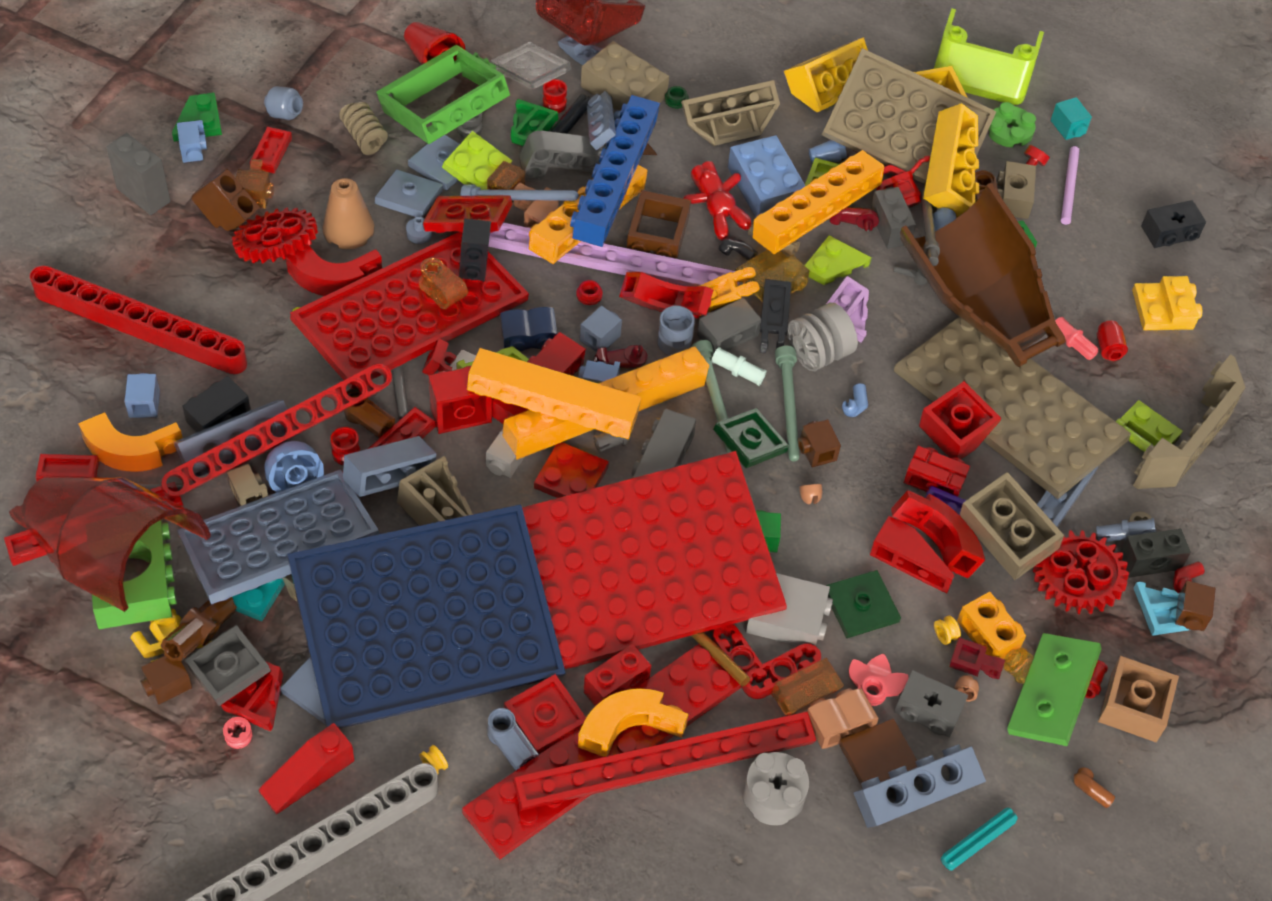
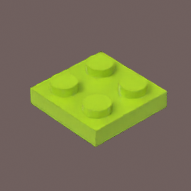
[442,131,512,190]

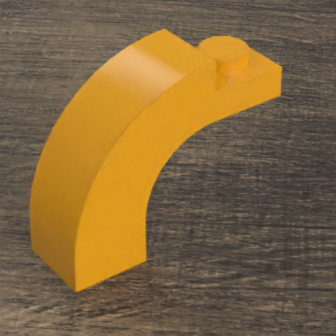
[78,412,183,472]
[578,689,688,757]

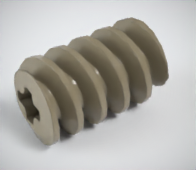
[339,102,388,155]

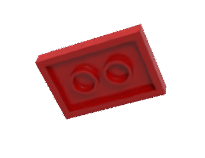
[423,195,513,233]

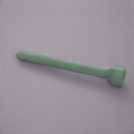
[691,340,731,453]
[775,346,800,462]

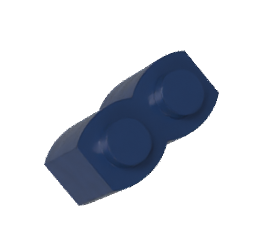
[501,307,558,352]

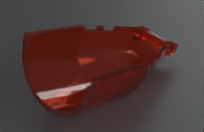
[9,476,211,612]

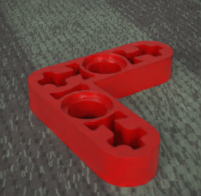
[712,624,821,699]

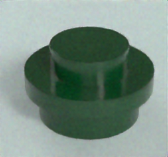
[664,86,689,109]

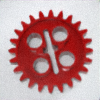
[232,207,318,263]
[1033,530,1129,614]

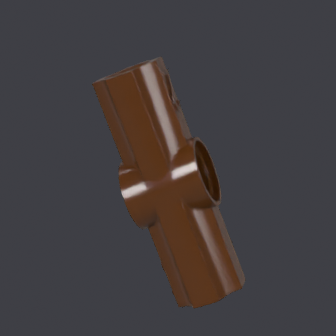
[161,597,237,662]

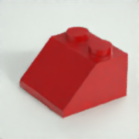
[919,381,1001,459]

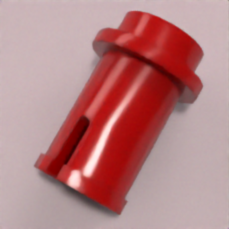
[1085,660,1108,698]

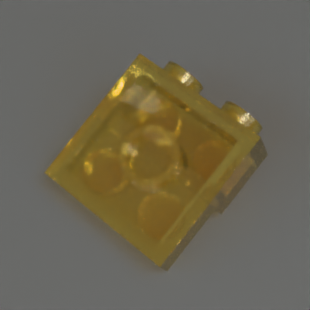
[735,249,810,302]

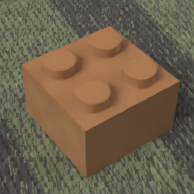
[1098,656,1179,742]

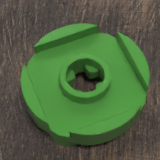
[988,102,1036,147]

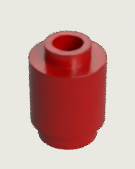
[1096,321,1128,361]

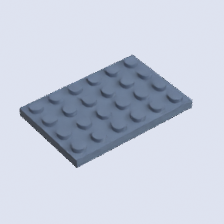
[177,469,379,604]

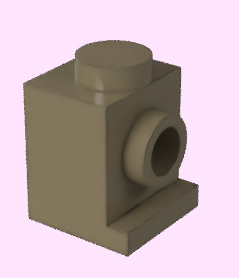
[227,464,268,507]

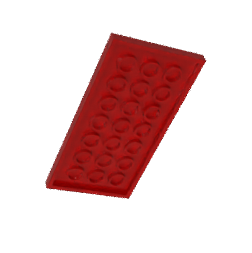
[290,232,529,389]

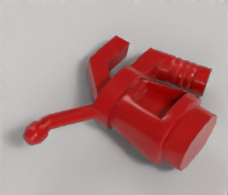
[876,155,931,208]

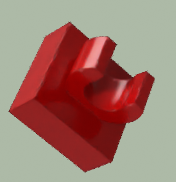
[422,338,456,375]

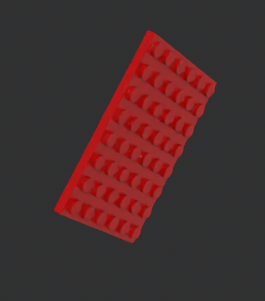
[522,451,787,670]

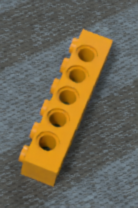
[753,150,884,254]
[529,165,648,264]

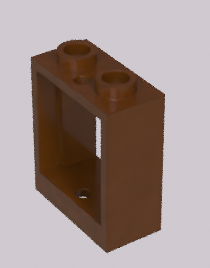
[627,190,691,259]

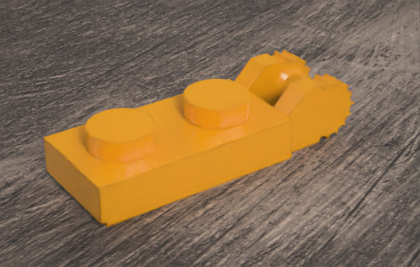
[699,267,760,316]

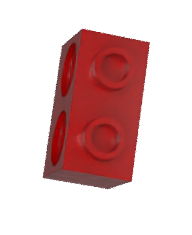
[583,644,651,706]

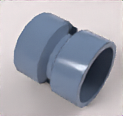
[658,306,694,355]

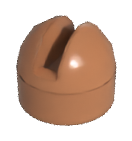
[799,484,823,505]
[954,675,979,702]

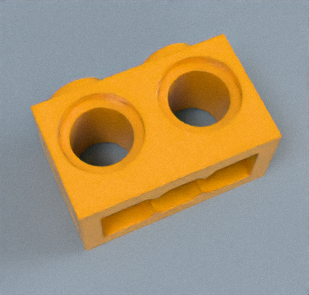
[957,592,1026,659]

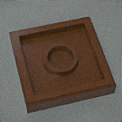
[839,719,917,786]

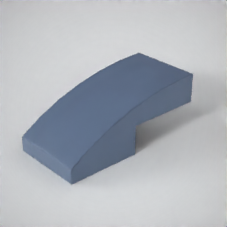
[558,31,602,65]

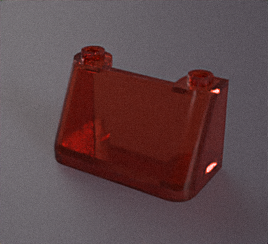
[536,0,645,46]

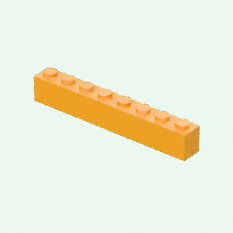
[502,346,709,460]

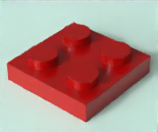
[534,442,609,498]
[504,674,586,754]

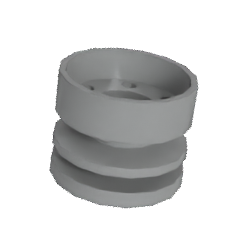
[788,302,858,372]

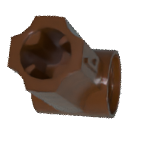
[344,388,395,438]

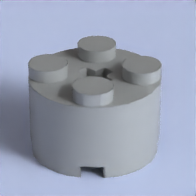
[743,752,809,825]

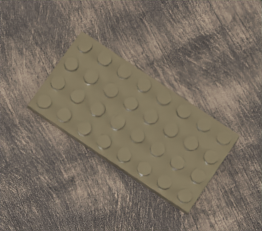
[894,317,1131,499]

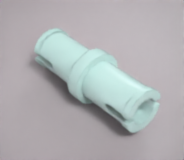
[711,347,767,386]

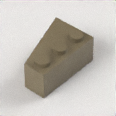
[397,456,473,526]

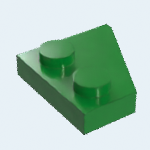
[172,92,222,142]
[510,99,559,146]

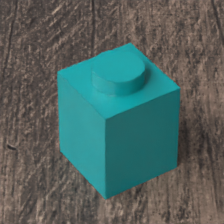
[1050,97,1092,140]

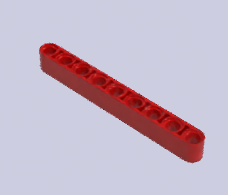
[30,266,247,375]
[161,364,392,498]

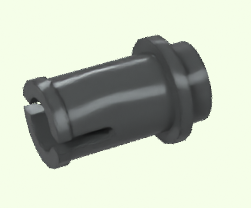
[593,432,631,453]

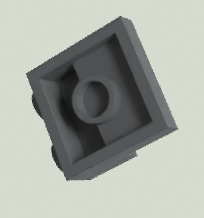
[185,625,271,706]

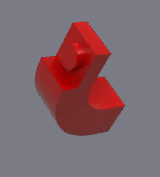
[286,245,382,296]
[619,272,714,319]
[891,490,985,579]

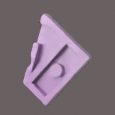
[826,276,869,343]

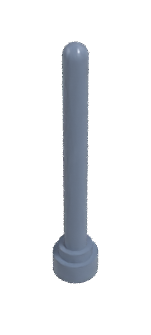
[461,184,579,201]

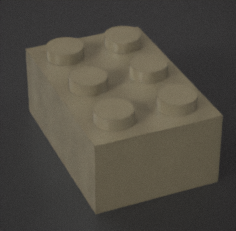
[581,41,669,111]
[960,472,1064,580]

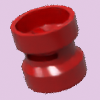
[542,79,567,113]
[330,427,360,466]

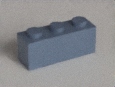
[343,436,437,497]

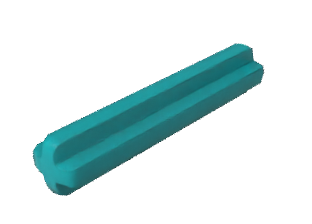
[940,807,1018,871]

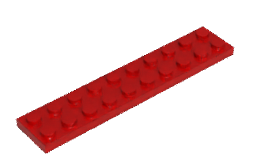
[462,644,741,860]

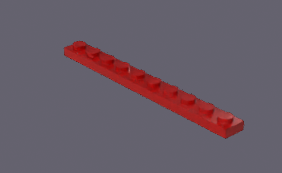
[513,711,816,811]

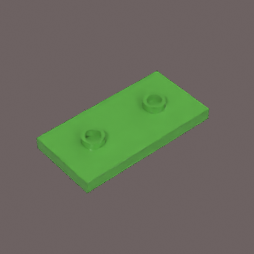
[1007,633,1102,746]

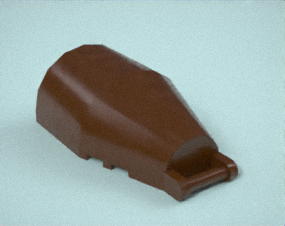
[900,183,1066,367]

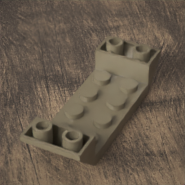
[1133,354,1246,489]

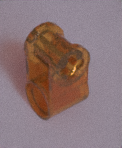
[419,258,468,309]

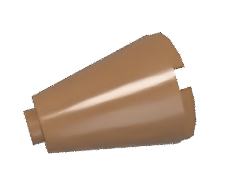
[322,178,374,249]

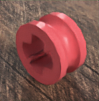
[223,717,253,749]

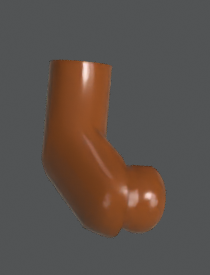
[1073,767,1115,808]

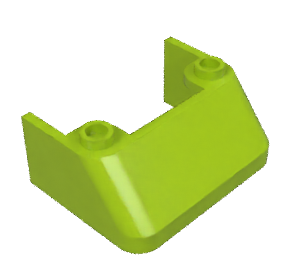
[934,8,1044,105]

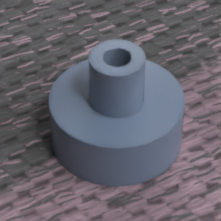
[406,217,432,244]

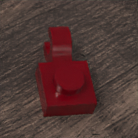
[949,638,1005,679]

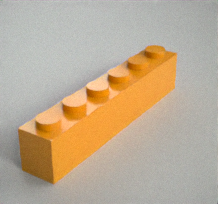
[467,348,641,439]

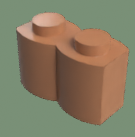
[808,688,879,749]

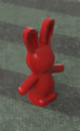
[683,161,752,240]

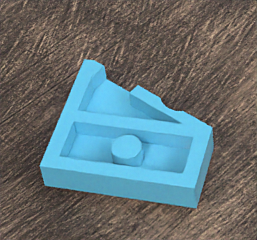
[1134,582,1189,636]

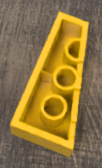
[923,103,979,218]

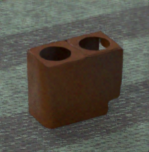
[192,169,260,231]

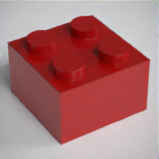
[429,366,492,434]

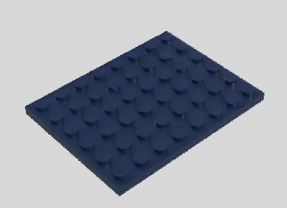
[287,504,566,729]

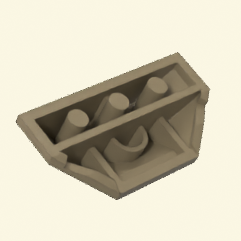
[681,80,780,146]

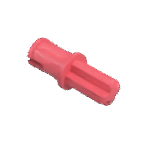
[1055,317,1098,360]

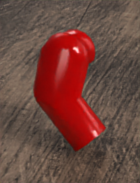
[1173,561,1205,593]

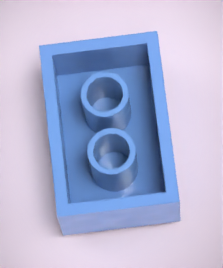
[728,135,805,218]

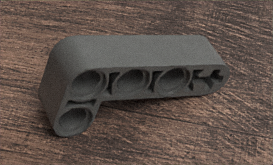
[519,131,607,182]

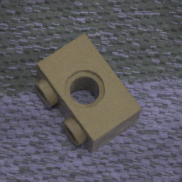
[997,161,1036,219]

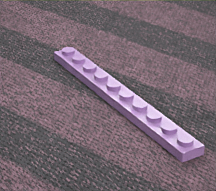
[489,223,739,286]

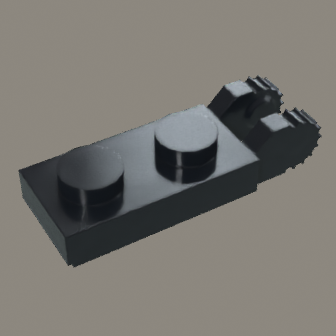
[760,279,791,353]

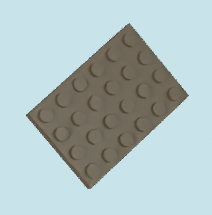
[822,48,996,184]

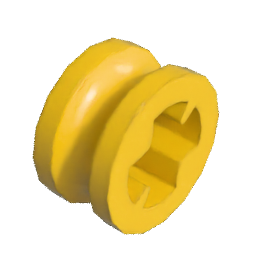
[934,615,961,645]
[419,745,448,775]

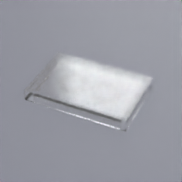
[490,42,571,90]

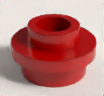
[576,280,603,305]

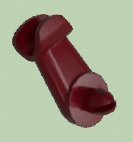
[830,207,879,232]
[593,345,648,368]

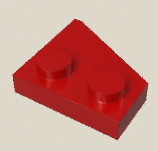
[221,661,283,732]

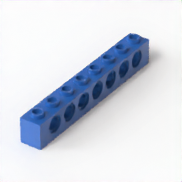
[570,95,660,247]

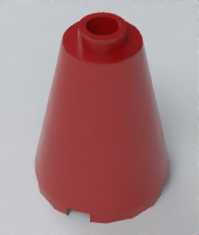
[404,22,466,65]

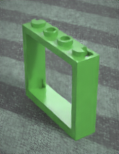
[376,45,510,144]

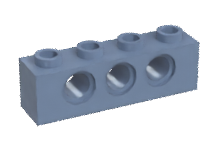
[173,399,287,477]
[853,744,986,828]

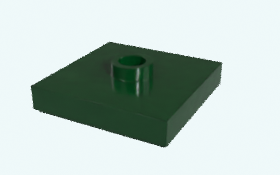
[713,408,790,468]
[826,570,901,639]

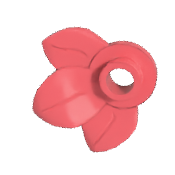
[849,654,908,706]

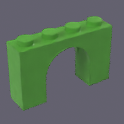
[89,511,177,629]

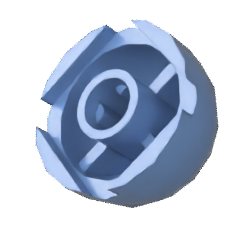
[264,440,324,493]

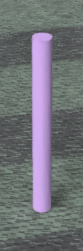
[1061,146,1079,225]

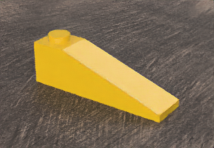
[784,37,868,112]

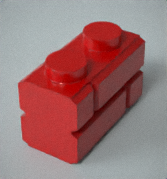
[903,446,970,497]

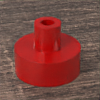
[1024,145,1050,166]

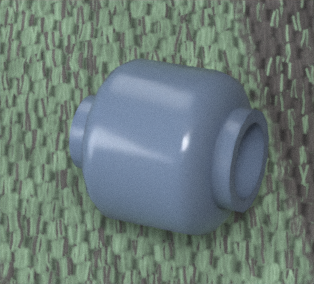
[264,86,303,120]

